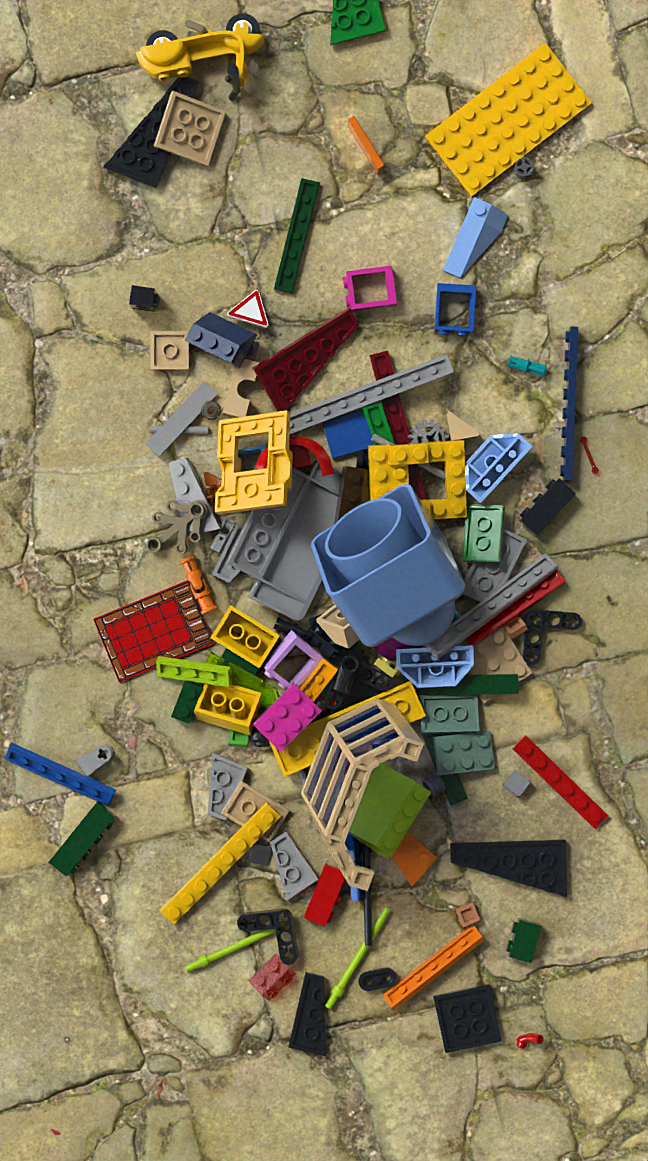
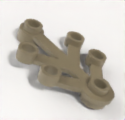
[146,500,208,554]

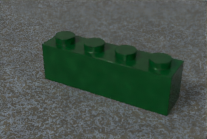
[48,801,116,877]

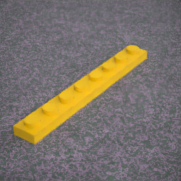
[160,802,281,924]

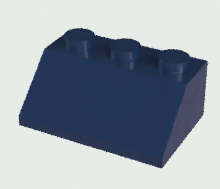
[185,312,257,369]

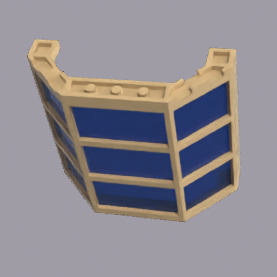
[301,698,424,891]

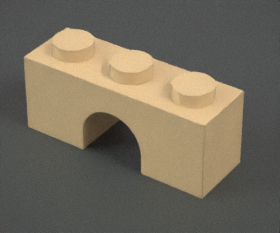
[220,359,259,418]

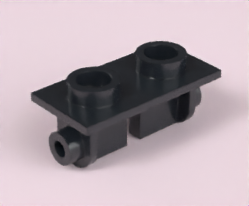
[304,623,343,659]

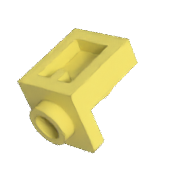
[374,657,401,678]

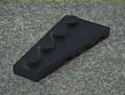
[288,972,326,1056]

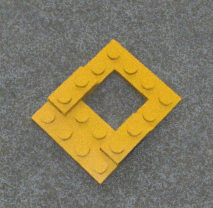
[215,411,293,514]
[368,440,467,519]

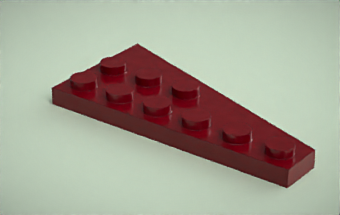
[252,308,359,412]

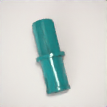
[508,355,547,376]

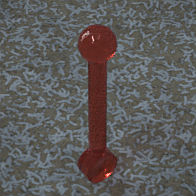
[579,436,599,474]

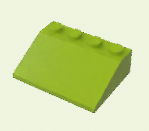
[348,763,431,858]

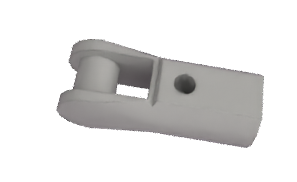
[210,518,236,554]

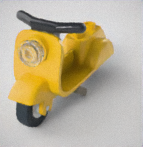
[136,13,264,101]

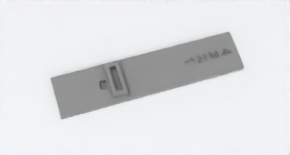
[145,381,218,457]

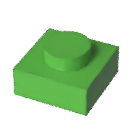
[228,730,249,748]

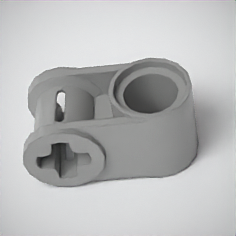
[76,744,114,776]

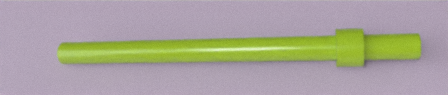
[325,907,391,1009]
[185,920,289,973]

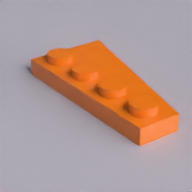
[392,831,437,886]

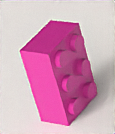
[253,682,322,752]

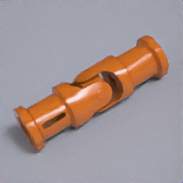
[179,555,218,614]

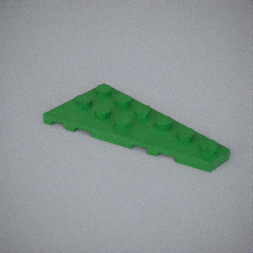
[330,0,386,46]

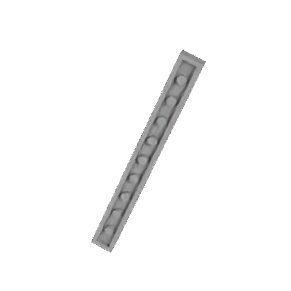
[290,354,454,435]

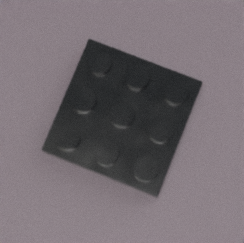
[433,984,502,1053]

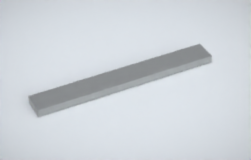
[425,553,558,660]

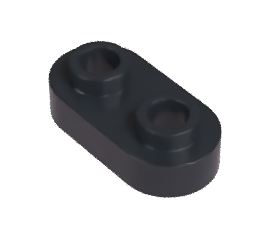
[358,967,396,991]

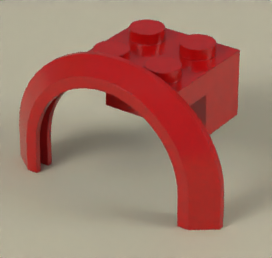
[255,436,334,476]

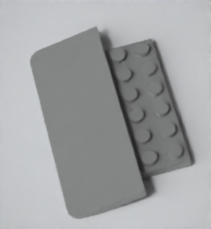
[226,460,341,620]

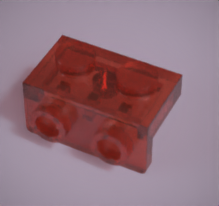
[248,953,296,1000]

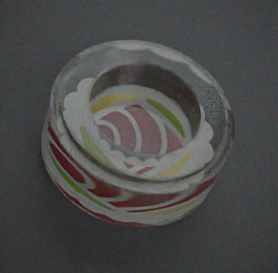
[201,400,221,420]

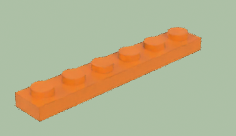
[383,925,485,1011]

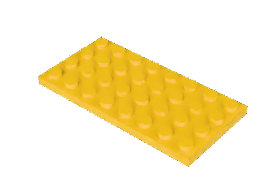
[424,43,592,197]

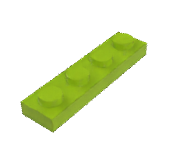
[156,656,232,687]

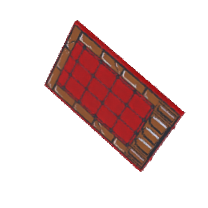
[93,580,215,683]

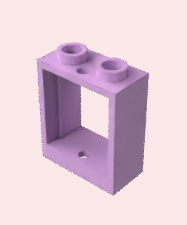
[262,630,323,690]

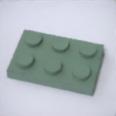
[420,694,479,734]
[433,731,495,775]

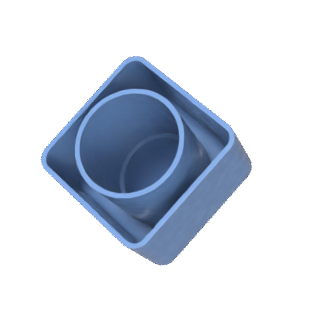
[311,484,465,647]

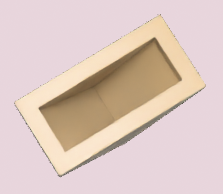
[446,411,480,441]

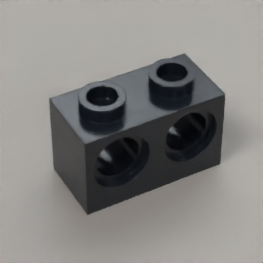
[129,285,160,312]

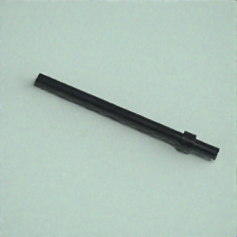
[361,843,372,946]

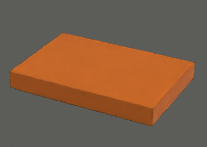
[347,116,384,175]

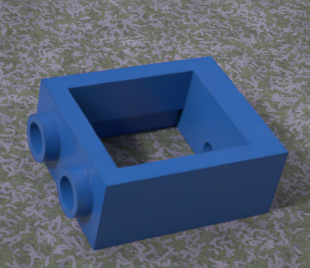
[434,283,476,336]

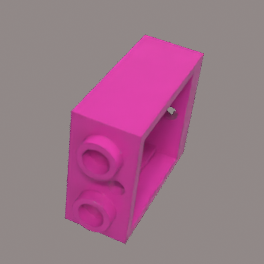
[343,265,397,311]

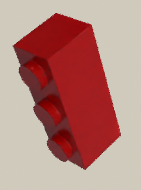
[304,863,347,926]

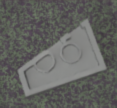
[208,753,248,821]

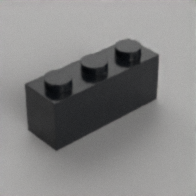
[519,478,576,536]

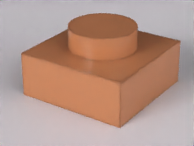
[503,616,528,639]
[455,902,480,927]

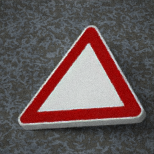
[227,290,268,328]

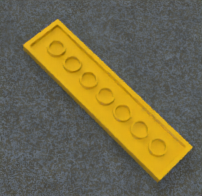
[269,681,426,777]

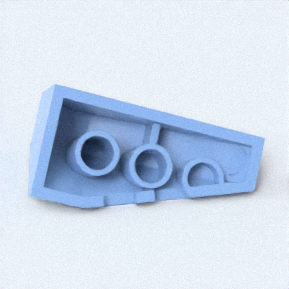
[443,197,508,278]

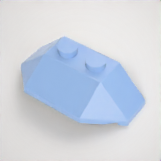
[465,433,533,503]
[396,645,474,688]

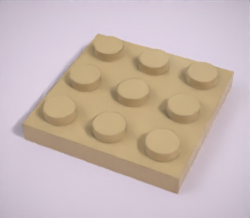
[154,91,226,166]
[466,627,532,704]

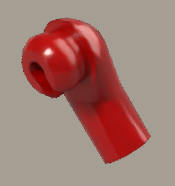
[516,1033,544,1049]

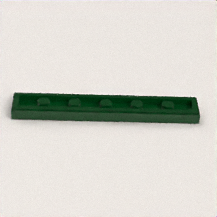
[274,178,320,294]
[403,674,519,695]

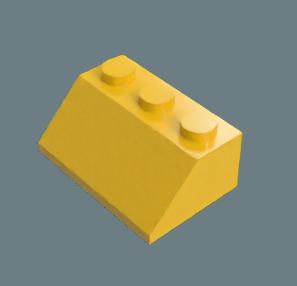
[210,605,280,668]
[194,684,262,735]

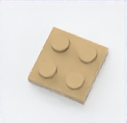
[150,331,189,370]

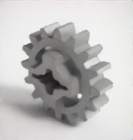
[407,419,449,444]

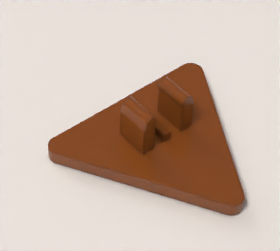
[204,472,222,511]

